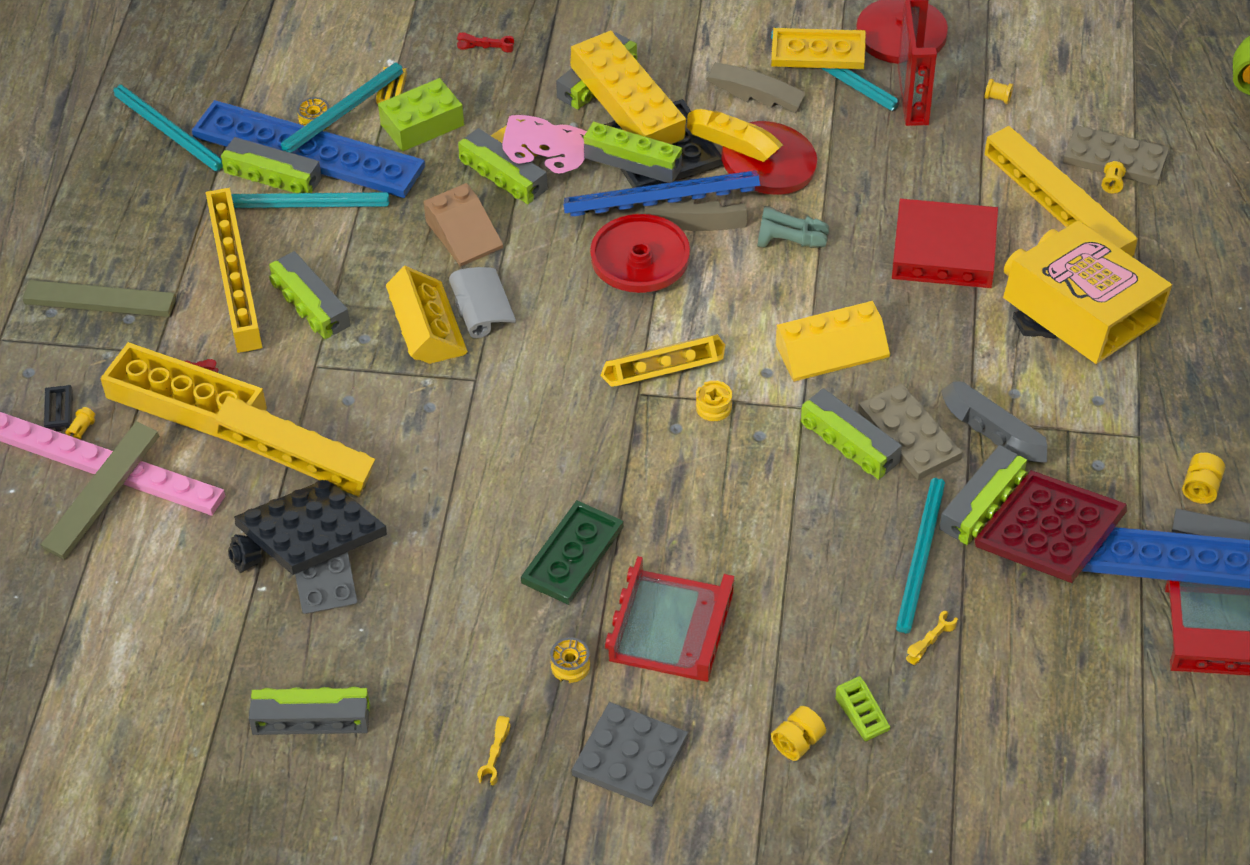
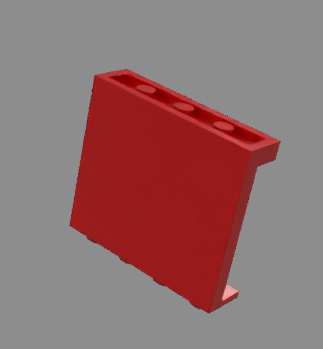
[892,198,998,288]

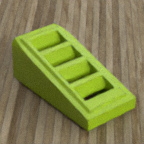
[835,676,890,742]

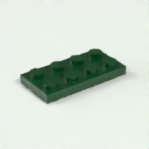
[521,500,624,605]

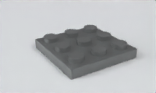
[572,702,688,807]

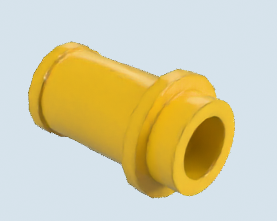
[65,407,96,440]

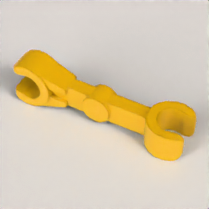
[906,611,958,665]
[478,716,511,786]

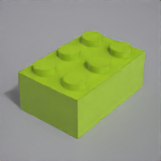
[378,78,464,152]

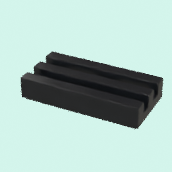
[44,385,73,432]

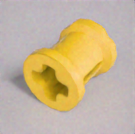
[985,78,1014,104]
[1101,161,1126,194]

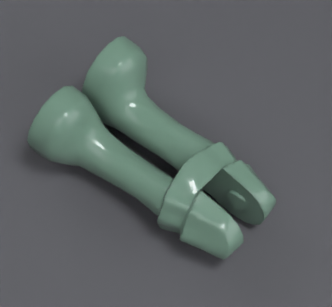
[757,206,829,248]

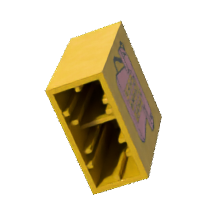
[1003,220,1173,364]

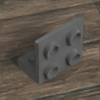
[295,552,357,614]

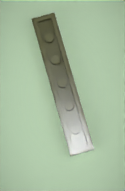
[22,280,176,317]
[41,421,160,560]

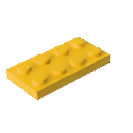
[771,28,865,69]

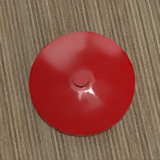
[856,0,948,64]
[721,121,817,195]
[590,214,690,293]

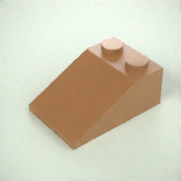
[424,183,503,267]

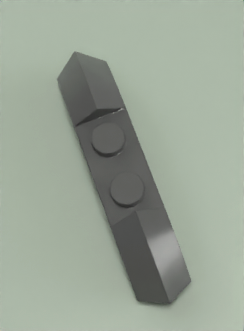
[941,382,1047,462]

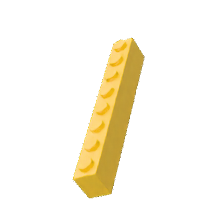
[985,126,1138,256]
[206,187,263,353]

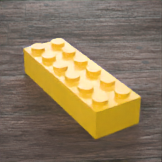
[570,30,686,144]
[100,342,267,440]

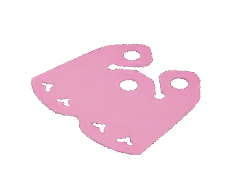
[502,115,587,174]

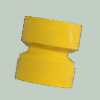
[1182,453,1226,504]
[771,706,826,761]

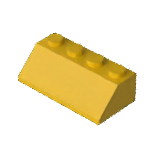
[386,265,468,364]
[776,301,890,382]

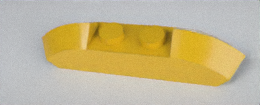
[687,109,783,162]
[600,334,725,387]

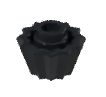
[228,534,262,573]

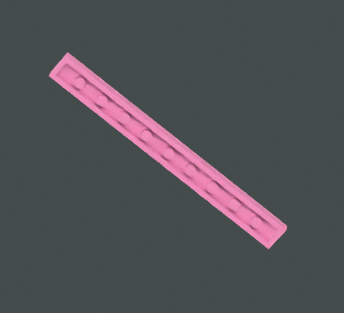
[0,412,225,516]

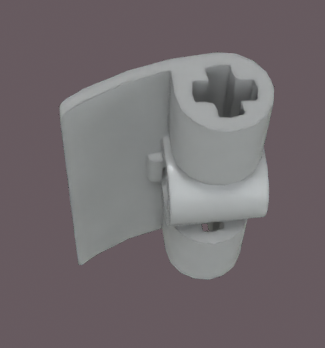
[449,267,516,338]

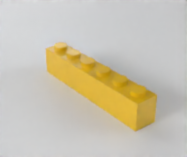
[212,396,375,497]

